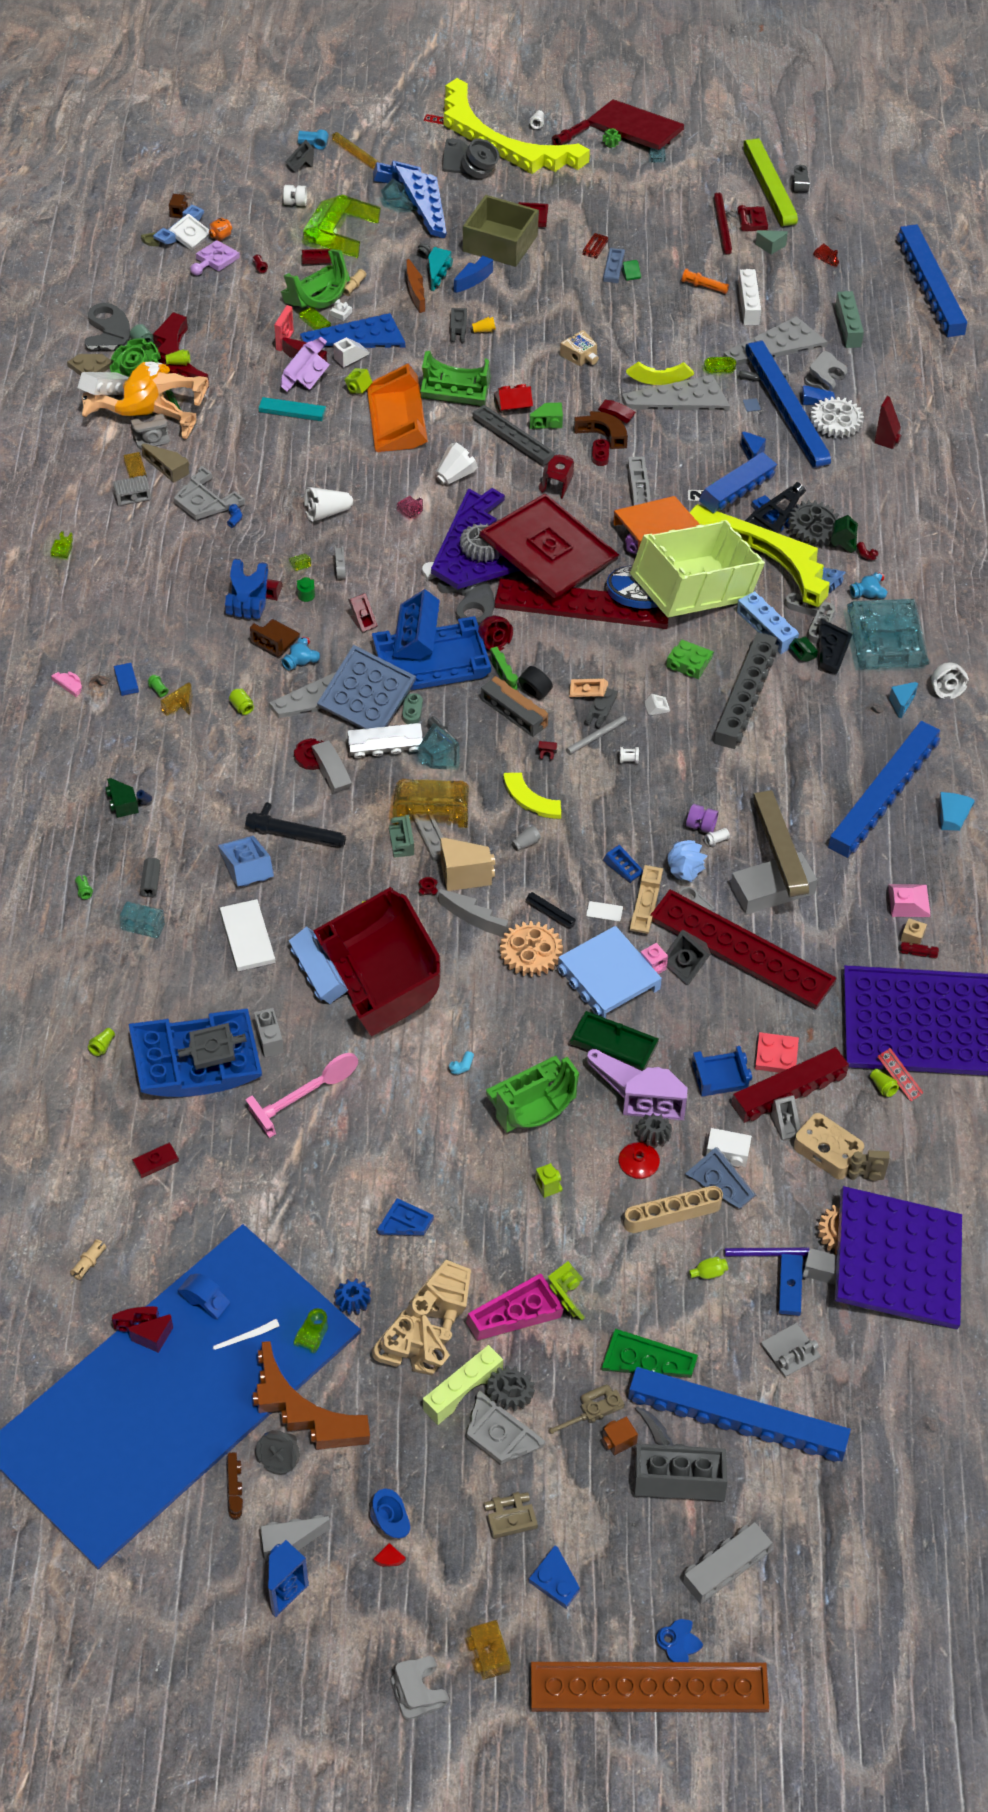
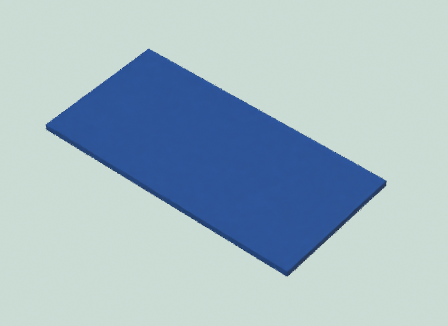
[0,1224,361,1570]

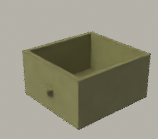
[463,195,539,267]

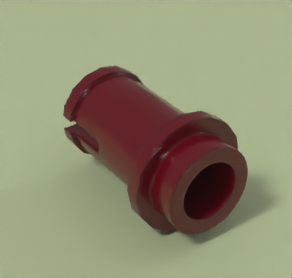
[252,255,268,273]

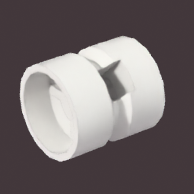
[283,185,307,206]

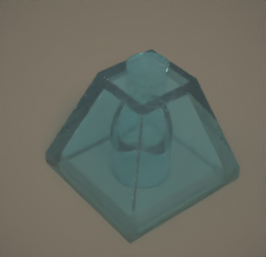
[381,178,418,212]
[418,723,459,770]

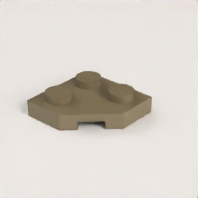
[67,354,113,376]

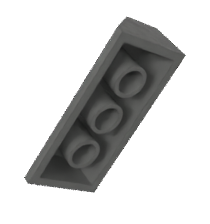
[635,1443,727,1501]

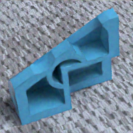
[939,792,975,831]

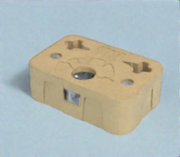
[794,1113,864,1180]

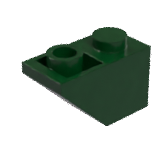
[105,778,139,818]

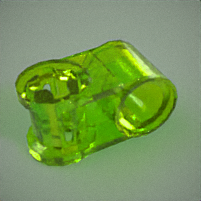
[294,1308,328,1353]

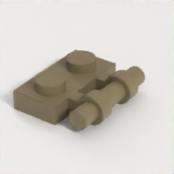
[848,1150,890,1181]
[484,1492,538,1539]

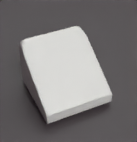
[645,694,670,715]

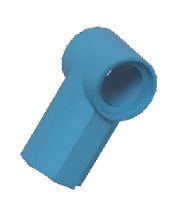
[298,129,329,150]

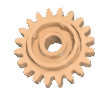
[818,1205,840,1255]

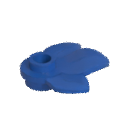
[656,1619,703,1662]

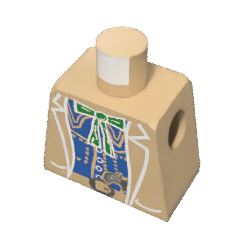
[560,330,599,366]

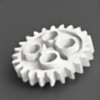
[810,397,864,438]

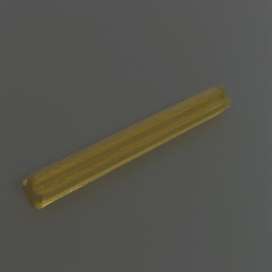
[332,132,381,169]

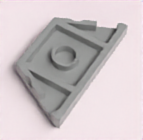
[467,1391,545,1464]

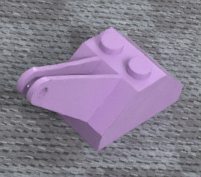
[587,1049,688,1120]

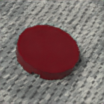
[294,738,324,770]

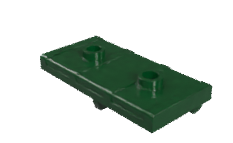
[570,1011,659,1071]

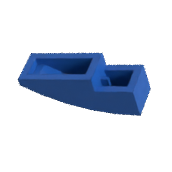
[373,160,422,183]
[454,256,493,293]

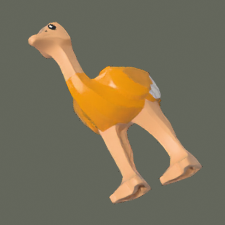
[82,362,209,439]

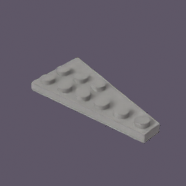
[723,316,827,366]
[622,375,730,411]
[269,672,336,719]

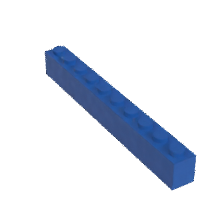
[897,224,968,337]
[828,721,940,858]
[628,1367,851,1462]

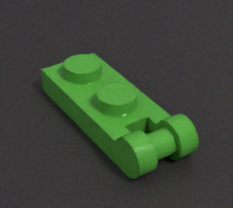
[490,647,518,690]

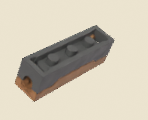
[481,676,548,737]

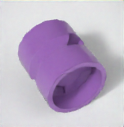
[686,804,719,833]

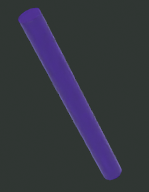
[724,1247,810,1257]

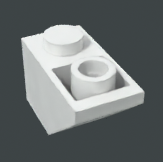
[333,337,369,367]

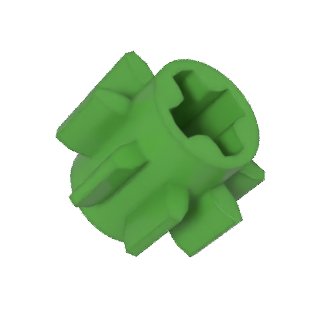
[602,129,621,148]

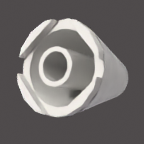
[304,487,353,521]

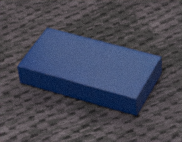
[114,663,139,696]

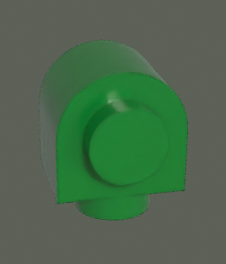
[297,577,315,602]

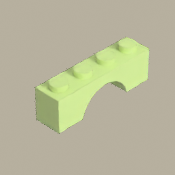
[423,1345,503,1425]

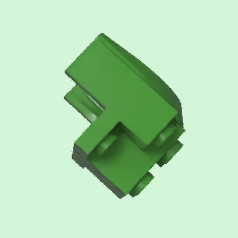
[486,1055,579,1133]

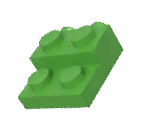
[667,639,714,679]

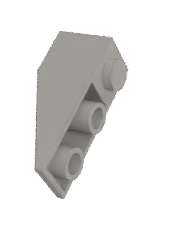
[261,1515,330,1561]

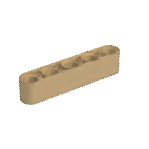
[624,1186,723,1233]

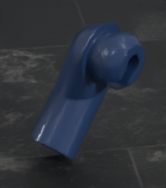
[136,790,152,805]

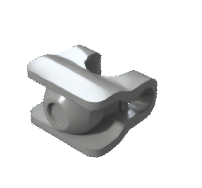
[804,351,848,392]
[131,414,170,449]
[390,1656,450,1720]

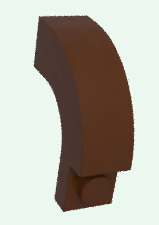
[574,411,628,449]

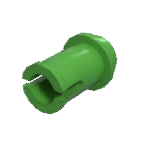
[148,675,169,697]
[75,875,93,899]

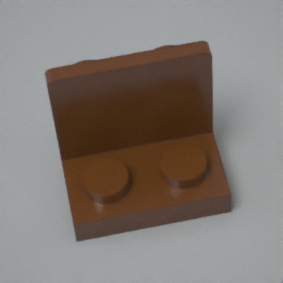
[250,619,300,657]

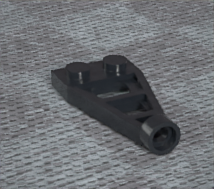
[745,482,806,533]

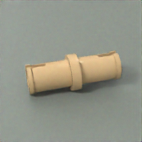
[343,269,366,296]
[70,1239,106,1280]

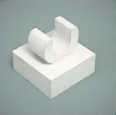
[330,299,352,321]

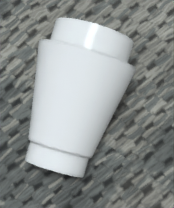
[530,110,544,129]

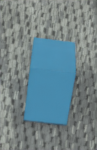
[889,682,918,718]

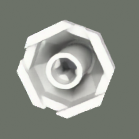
[436,442,478,485]

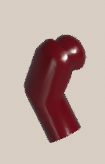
[856,542,879,561]

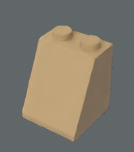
[440,838,495,891]

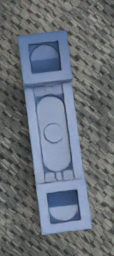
[153,205,204,244]

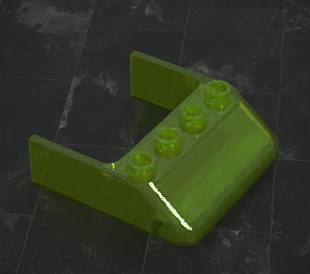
[303,195,381,258]

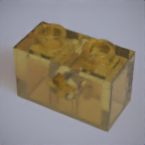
[467,1620,511,1680]

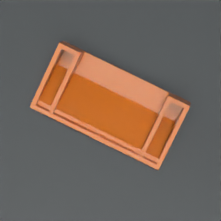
[367,363,428,452]

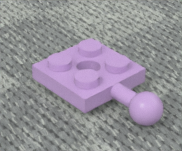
[190,240,240,276]

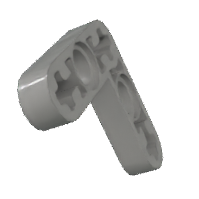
[785,593,835,644]

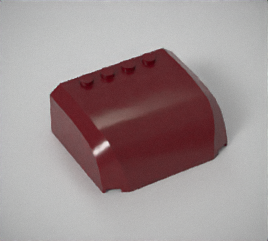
[313,887,441,1037]

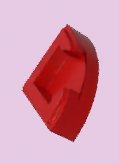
[373,1543,406,1567]

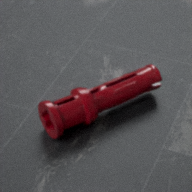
[552,119,590,146]

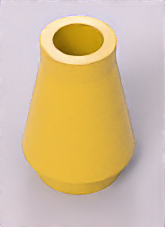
[472,316,496,333]

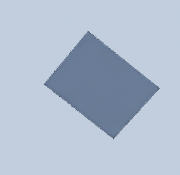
[743,398,761,412]

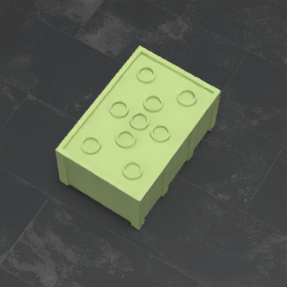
[630,520,765,617]

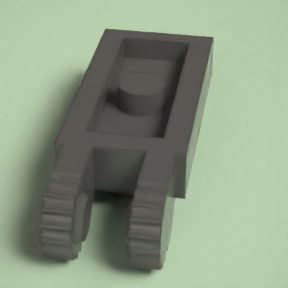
[450,308,467,342]
[585,688,618,728]

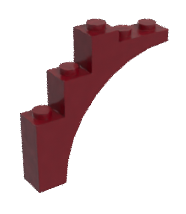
[153,312,209,389]

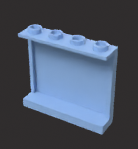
[557,926,662,1018]

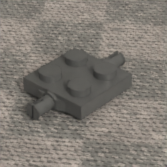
[178,1023,247,1070]

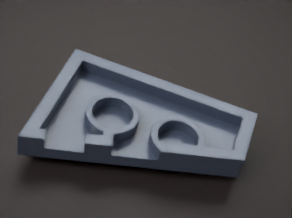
[685,1147,757,1209]

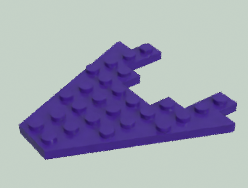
[431,488,521,589]

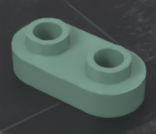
[402,693,423,724]

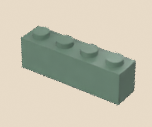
[835,291,864,348]

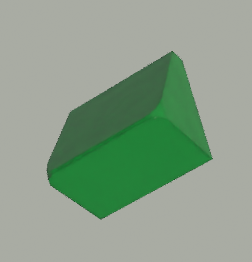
[622,260,641,281]

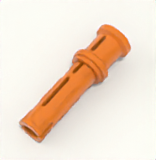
[681,268,729,294]

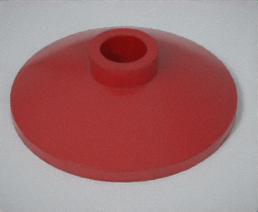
[619,1142,660,1179]

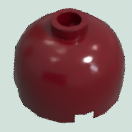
[478,615,513,651]

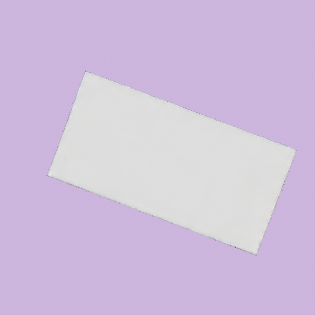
[220,899,276,971]

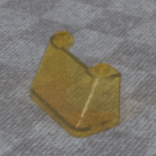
[393,779,469,828]

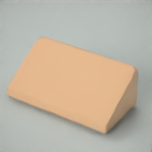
[569,679,608,697]

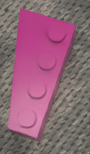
[466,1273,564,1341]

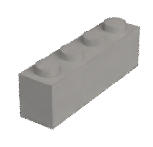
[683,1522,773,1604]

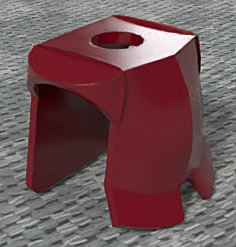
[539,454,574,499]

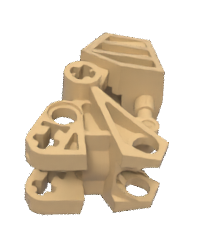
[372,1260,471,1375]

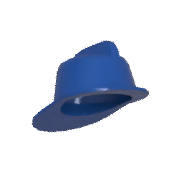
[370,1488,411,1539]

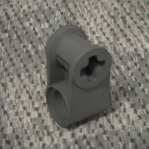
[793,164,810,192]

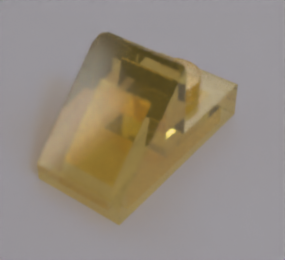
[161,682,193,716]

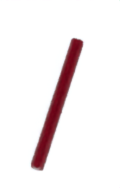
[714,192,732,254]

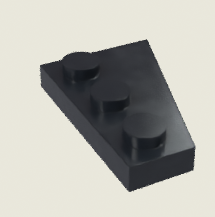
[819,619,852,674]

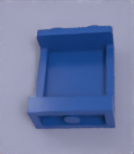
[692,1046,752,1097]

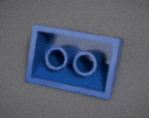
[268,1540,309,1618]

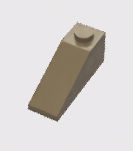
[141,443,189,483]

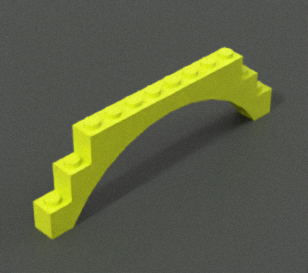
[444,78,590,174]
[690,504,830,607]

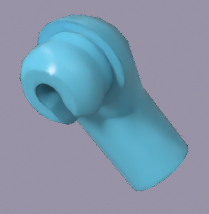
[449,1051,474,1075]

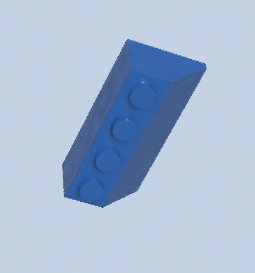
[393,589,440,659]

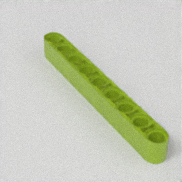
[743,138,798,227]

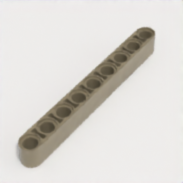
[753,790,809,897]

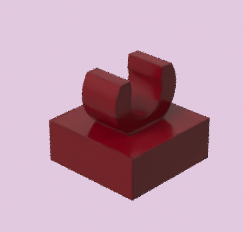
[538,741,558,761]

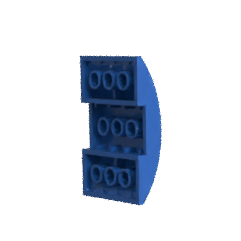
[129,1008,262,1097]

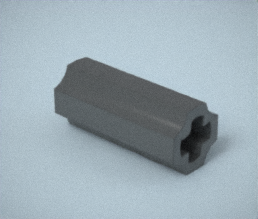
[140,857,161,898]

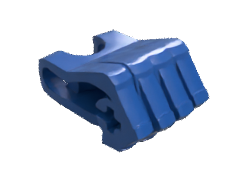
[225,559,268,619]

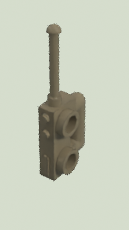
[549,1384,625,1434]

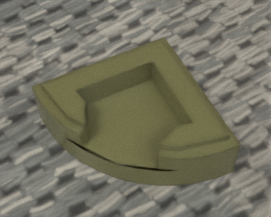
[141,232,159,246]

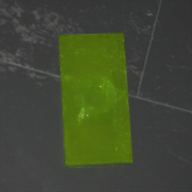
[299,307,331,330]

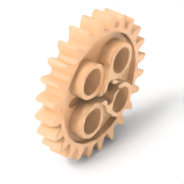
[500,921,563,977]

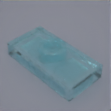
[649,146,666,162]

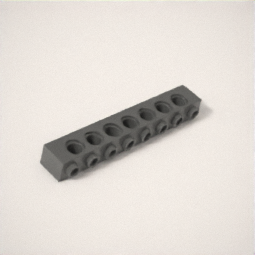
[714,632,779,749]

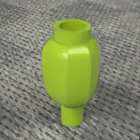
[689,1257,728,1279]

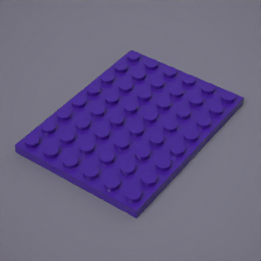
[843,965,988,1076]

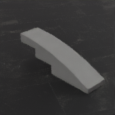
[628,456,651,506]
[439,889,508,937]

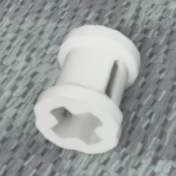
[620,747,639,764]

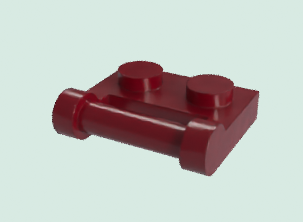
[737,205,768,231]

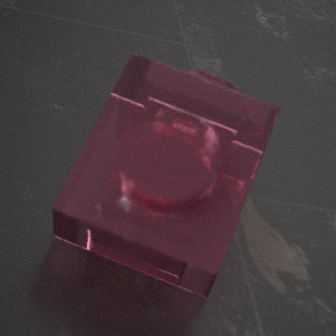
[397,496,423,519]

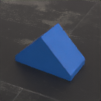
[740,431,766,460]

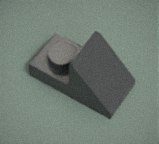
[285,140,314,172]

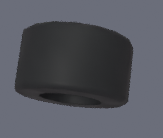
[518,666,553,700]

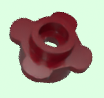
[419,877,438,895]

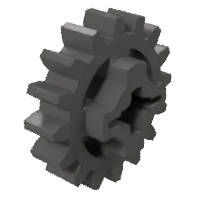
[487,1365,535,1411]

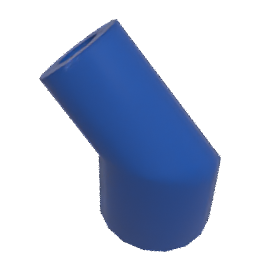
[227,504,242,528]

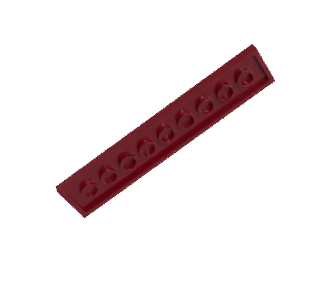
[495,579,669,629]
[650,889,836,1009]

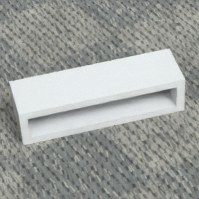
[738,269,761,325]
[78,372,129,395]

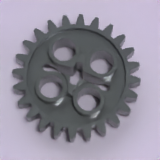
[787,500,839,548]

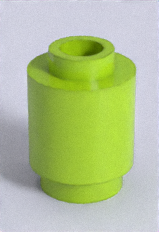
[229,688,254,715]

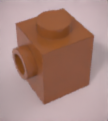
[602,1416,638,1456]

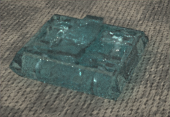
[847,599,929,670]

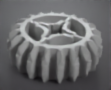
[460,523,503,563]

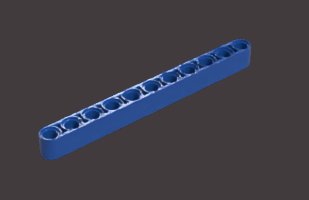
[745,340,831,468]

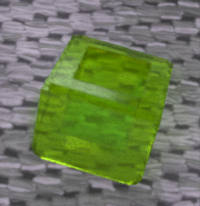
[289,553,311,571]

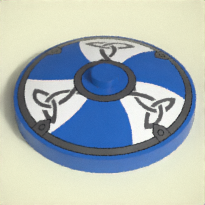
[606,565,658,608]

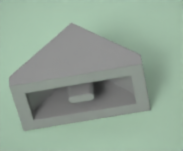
[771,1095,801,1140]

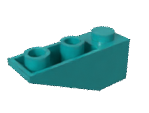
[428,247,453,292]

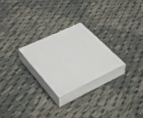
[169,214,210,251]

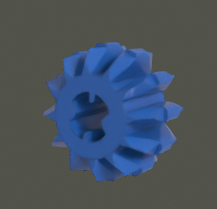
[335,1278,371,1316]

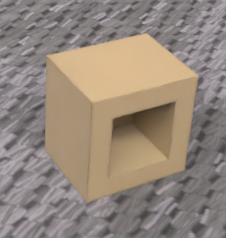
[901,918,927,945]

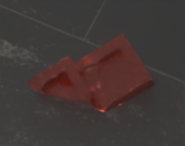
[813,243,839,267]

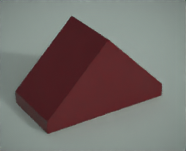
[128,1314,173,1353]

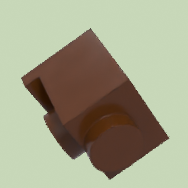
[169,194,188,219]

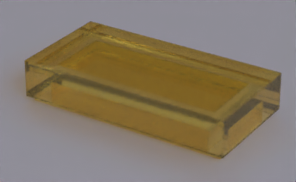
[123,452,147,478]

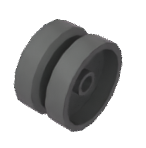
[461,139,499,179]

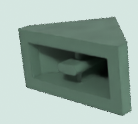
[755,230,788,255]

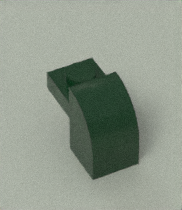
[831,515,858,553]

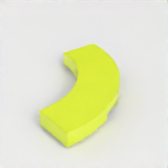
[626,361,694,385]
[503,773,561,819]

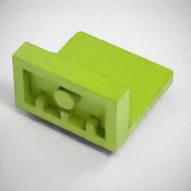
[548,1261,585,1320]

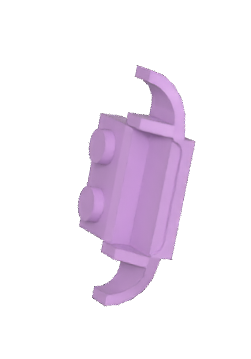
[281,337,330,392]

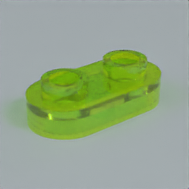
[704,357,736,373]

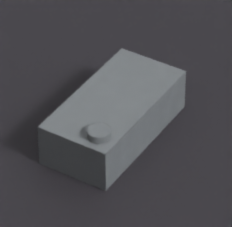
[730,852,818,915]

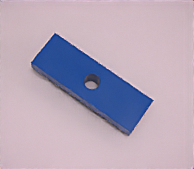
[779,1254,803,1316]

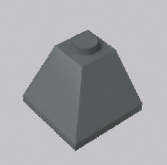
[443,138,468,174]

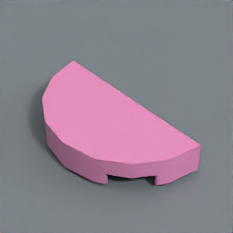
[51,672,82,697]

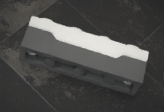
[348,723,423,758]

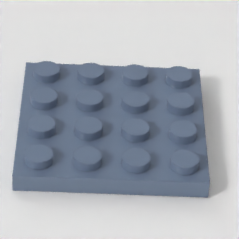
[317,645,416,729]

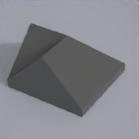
[666,930,711,985]

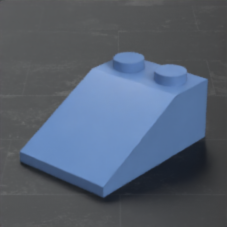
[218,835,274,886]

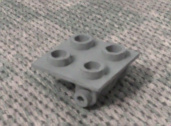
[761,1323,821,1377]

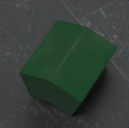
[789,636,818,662]

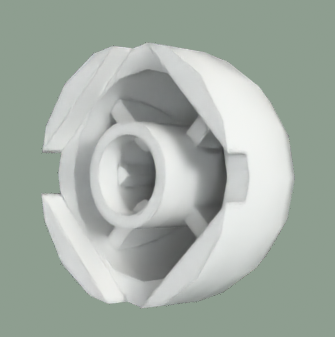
[931,662,969,699]

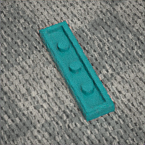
[259,397,326,421]

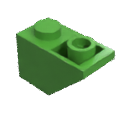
[530,402,563,429]

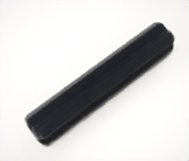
[526,892,576,928]

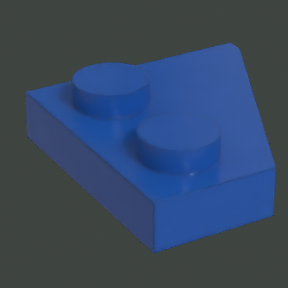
[377,1198,434,1236]
[529,1545,580,1609]

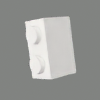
[706,1128,752,1167]

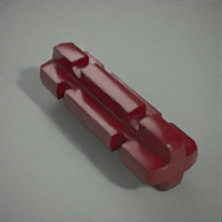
[900,942,939,958]

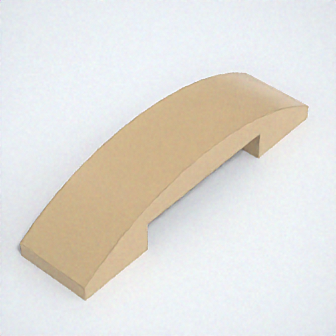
[630,865,663,934]

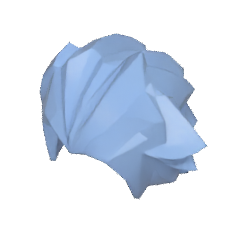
[667,840,708,882]

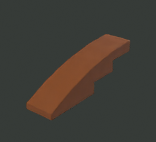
[407,259,425,313]

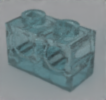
[120,901,165,939]

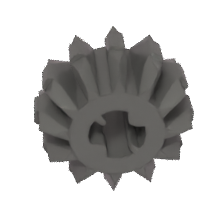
[637,1113,672,1148]

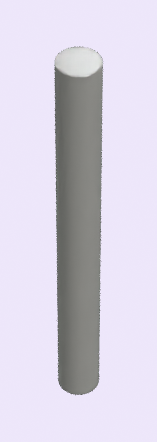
[566,715,627,755]

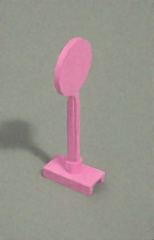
[245,1053,358,1138]

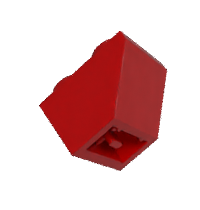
[494,384,533,411]

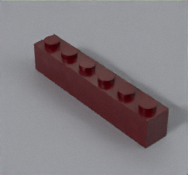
[731,1047,849,1123]

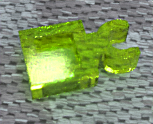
[50,531,73,558]

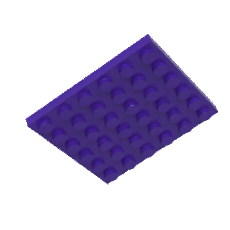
[835,1186,962,1329]

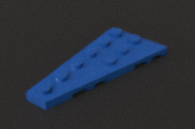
[300,313,406,348]

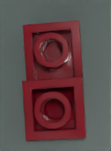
[598,399,636,424]
[112,1306,160,1332]

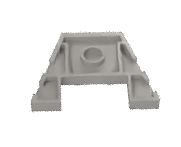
[174,466,245,520]

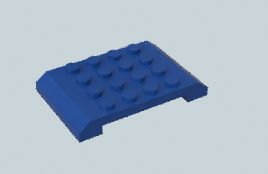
[372,616,491,690]

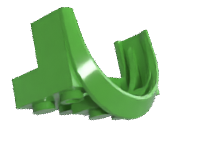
[281,249,350,308]
[421,351,491,406]

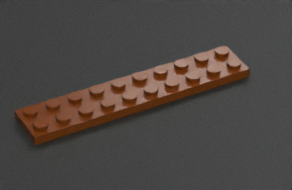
[531,1662,770,1712]

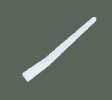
[213,1319,279,1350]

